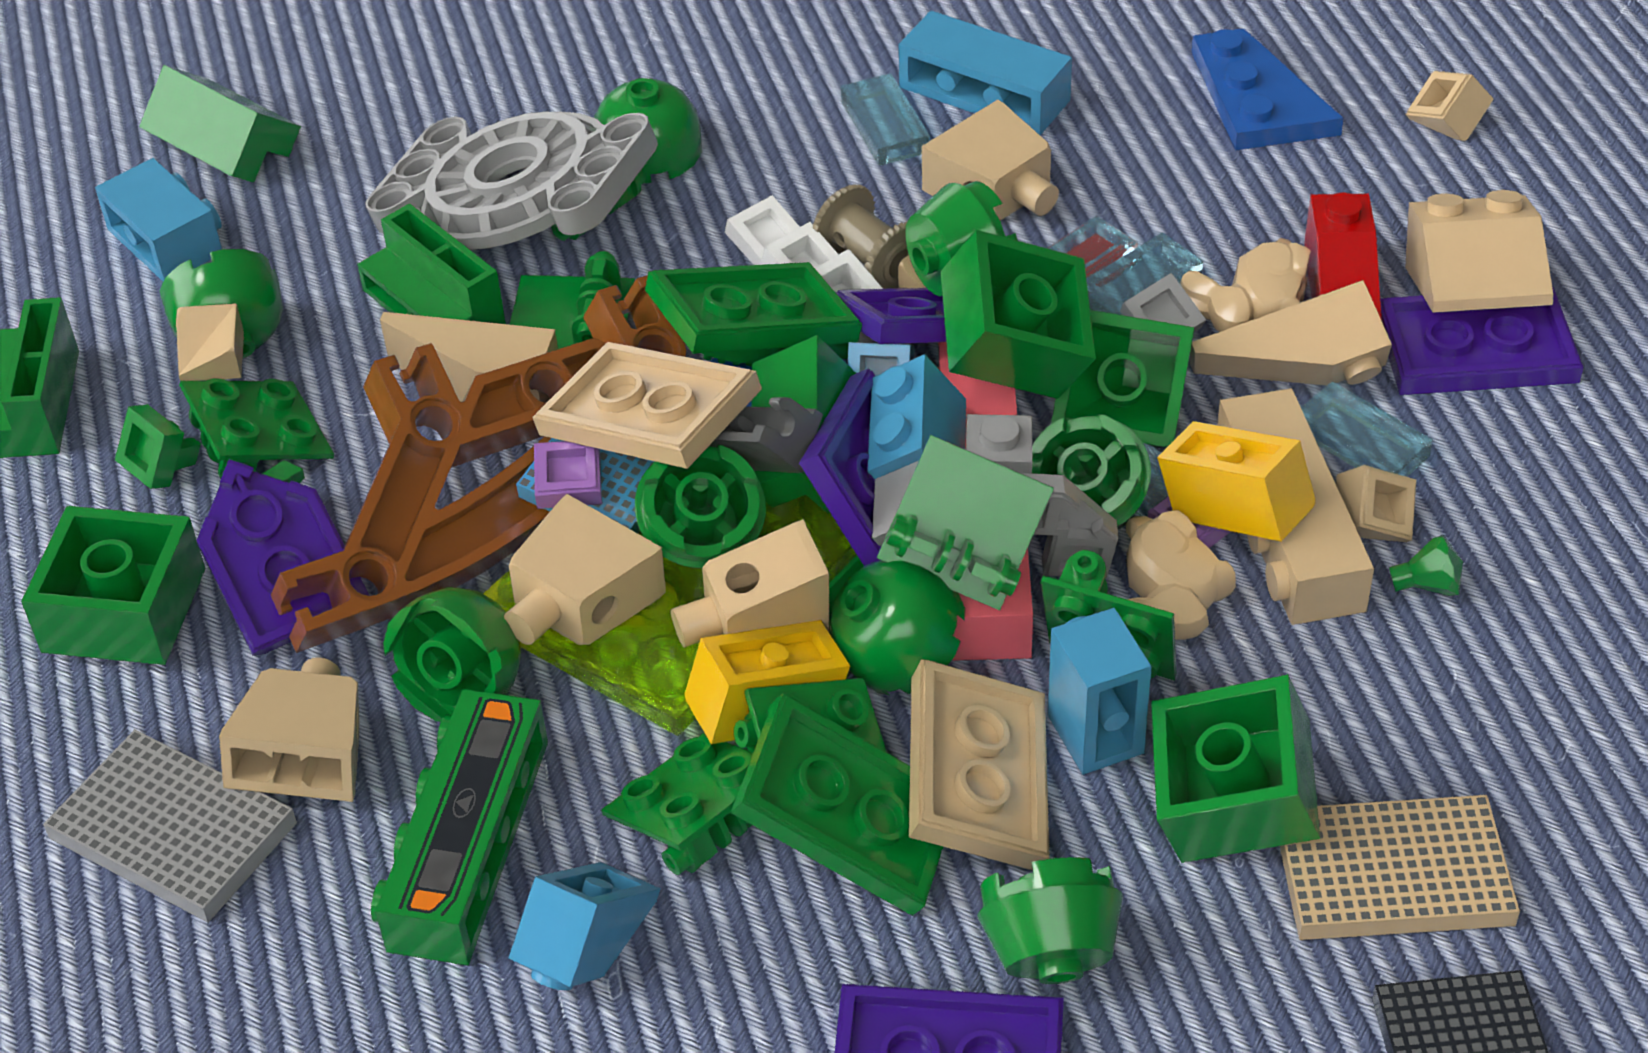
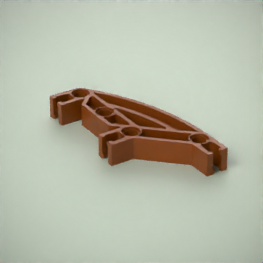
[271,275,686,653]

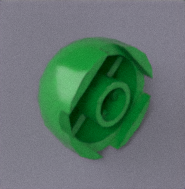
[594,78,702,183]
[160,249,283,359]
[829,560,965,695]
[383,587,521,722]

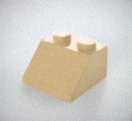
[1405,190,1553,312]

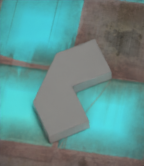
[1022,473,1118,578]

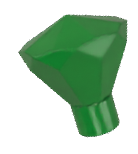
[1389,535,1463,596]

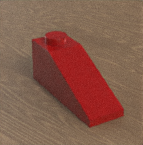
[1304,192,1382,321]

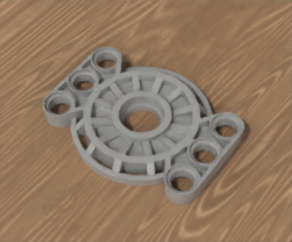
[366,111,658,250]

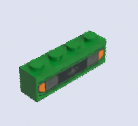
[371,689,548,966]

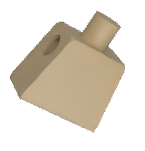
[922,100,1059,221]
[504,494,666,645]
[671,520,829,648]
[219,657,359,802]

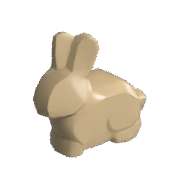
[1180,238,1311,332]
[1126,510,1236,640]

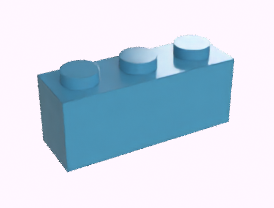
[898,10,1072,135]

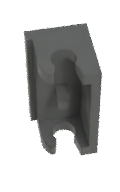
[709,397,823,473]

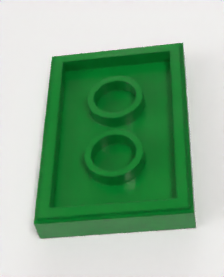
[645,262,862,354]
[731,693,943,916]

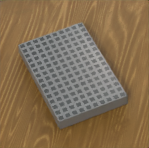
[43,729,297,923]

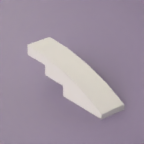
[725,195,910,345]

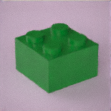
[941,229,1096,399]
[21,506,206,665]
[1151,675,1320,863]

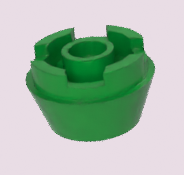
[905,181,1018,297]
[1032,414,1151,530]
[635,445,766,569]
[977,857,1123,984]

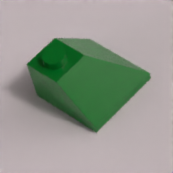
[1051,310,1194,449]

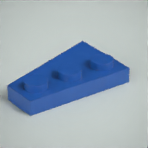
[1191,28,1344,151]

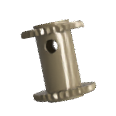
[813,184,908,289]

